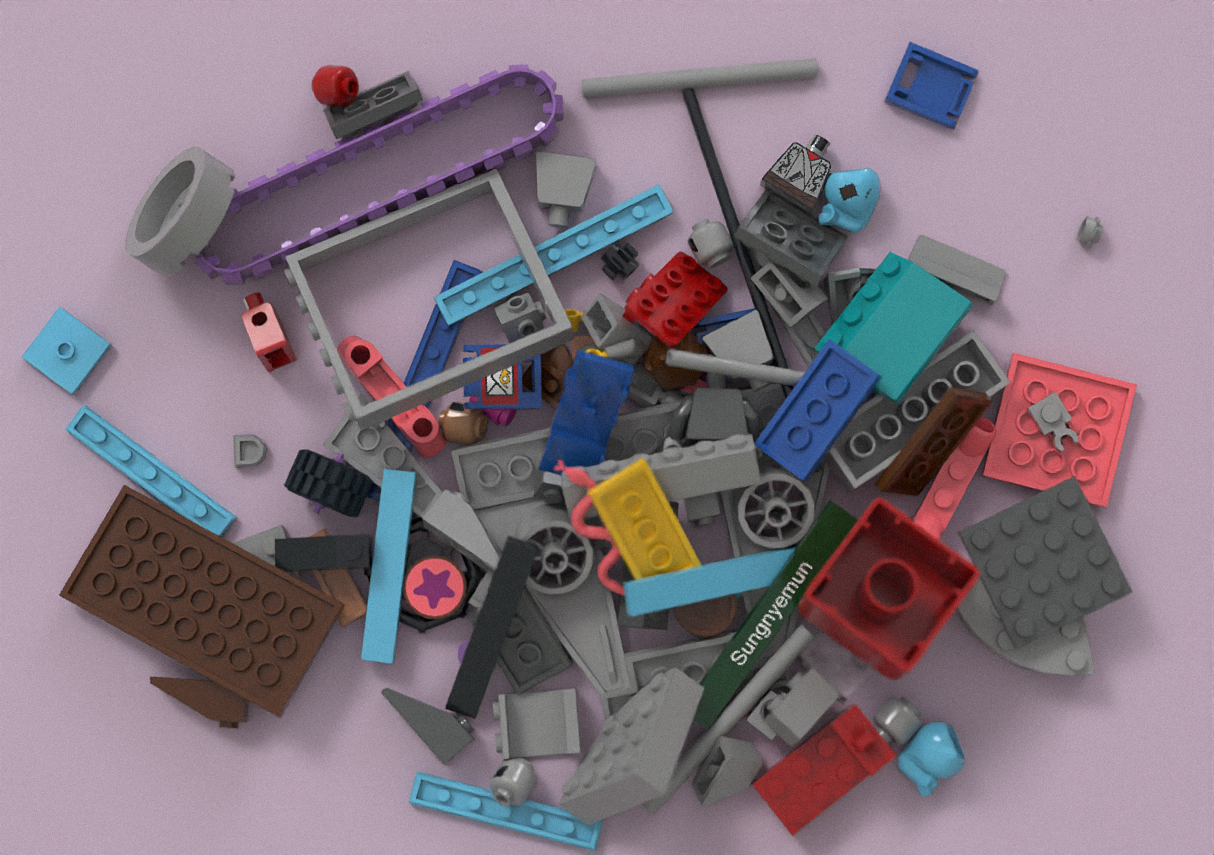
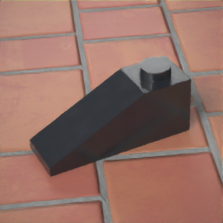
[275,535,372,571]

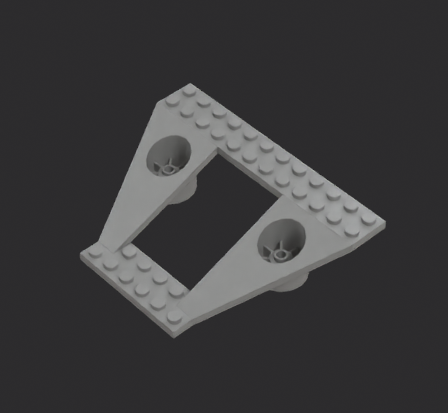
[451,382,830,720]

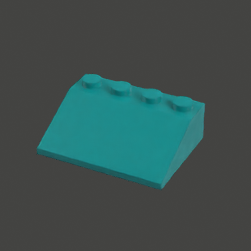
[814,252,974,404]

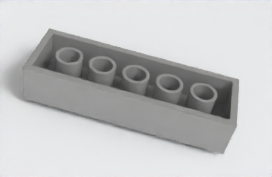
[824,330,1011,493]

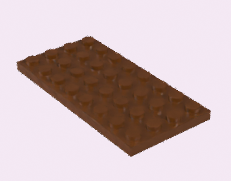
[59,485,345,718]

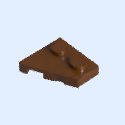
[522,344,573,410]

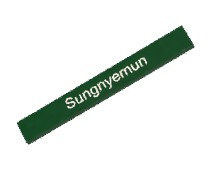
[693,500,858,729]

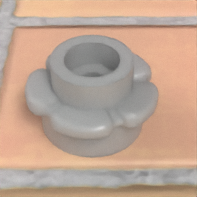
[1077,216,1104,247]

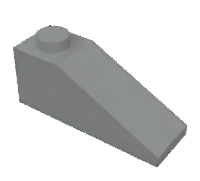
[423,489,499,576]

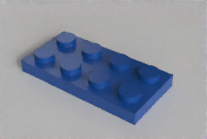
[754,339,882,483]

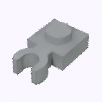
[1027,392,1079,453]

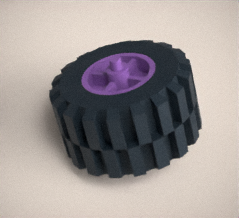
[284,449,373,517]

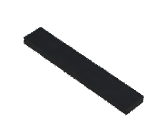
[445,536,539,719]

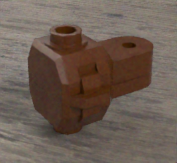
[643,332,707,389]

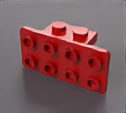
[622,251,728,348]

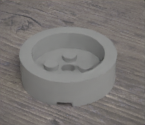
[125,147,236,276]

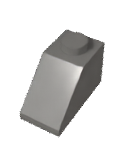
[692,736,763,806]

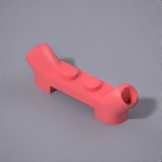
[337,335,447,458]
[912,417,997,541]

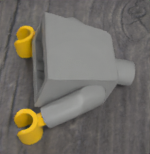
[565,293,652,364]

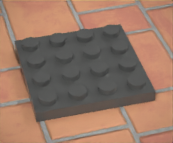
[958,476,1133,649]

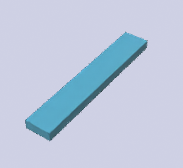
[65,405,237,537]
[361,468,417,664]
[623,545,798,616]
[409,771,603,851]

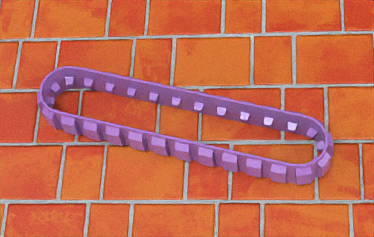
[192,64,564,285]

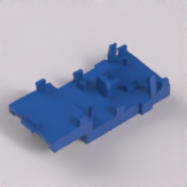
[538,350,633,475]

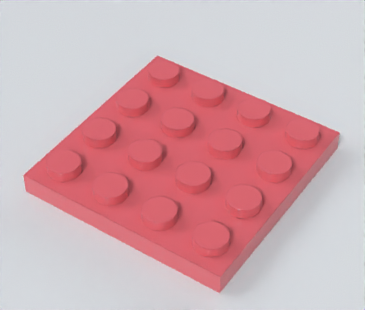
[981,353,1137,508]

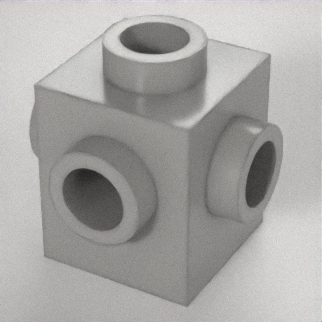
[494,292,547,344]

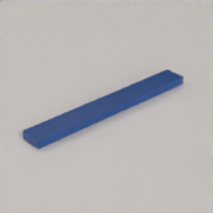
[367,260,483,502]

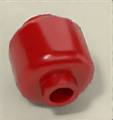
[311,65,359,107]

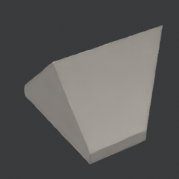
[824,268,876,325]

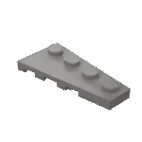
[323,394,442,518]

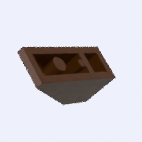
[150,676,249,728]

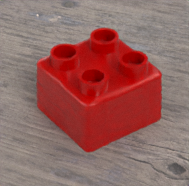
[798,498,980,681]

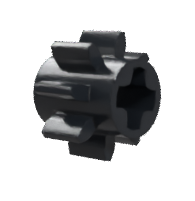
[601,242,640,281]

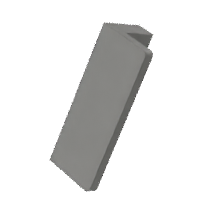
[908,235,1006,306]

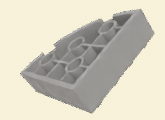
[955,577,1095,676]
[559,667,704,825]

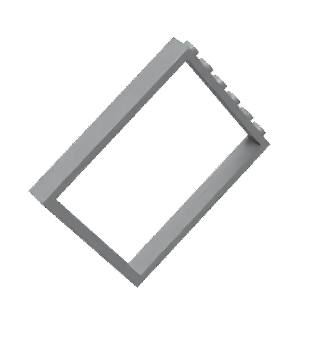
[284,168,574,430]

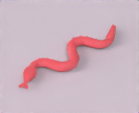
[554,460,625,597]

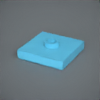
[22,307,112,395]

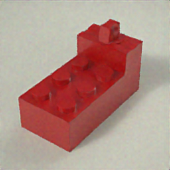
[751,704,897,836]

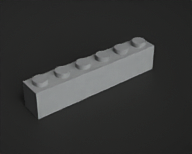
[561,434,761,521]

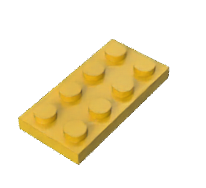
[587,458,702,580]

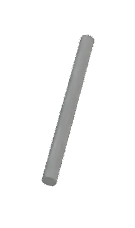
[582,58,818,98]
[642,624,816,815]

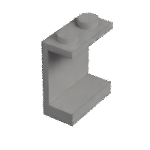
[493,689,581,759]

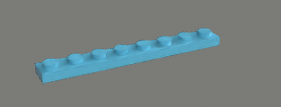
[434,184,673,327]

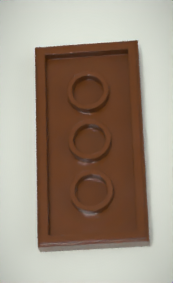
[875,387,993,496]

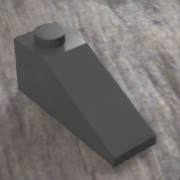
[381,688,475,765]

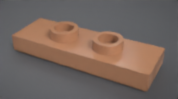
[309,528,367,628]

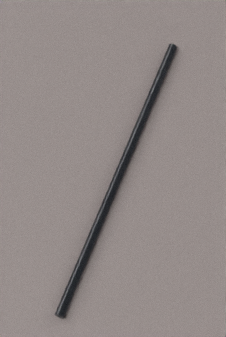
[682,88,823,473]

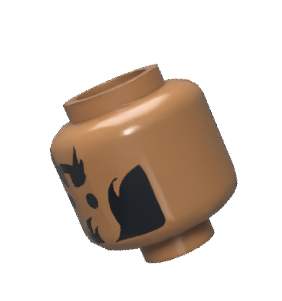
[438,401,488,445]

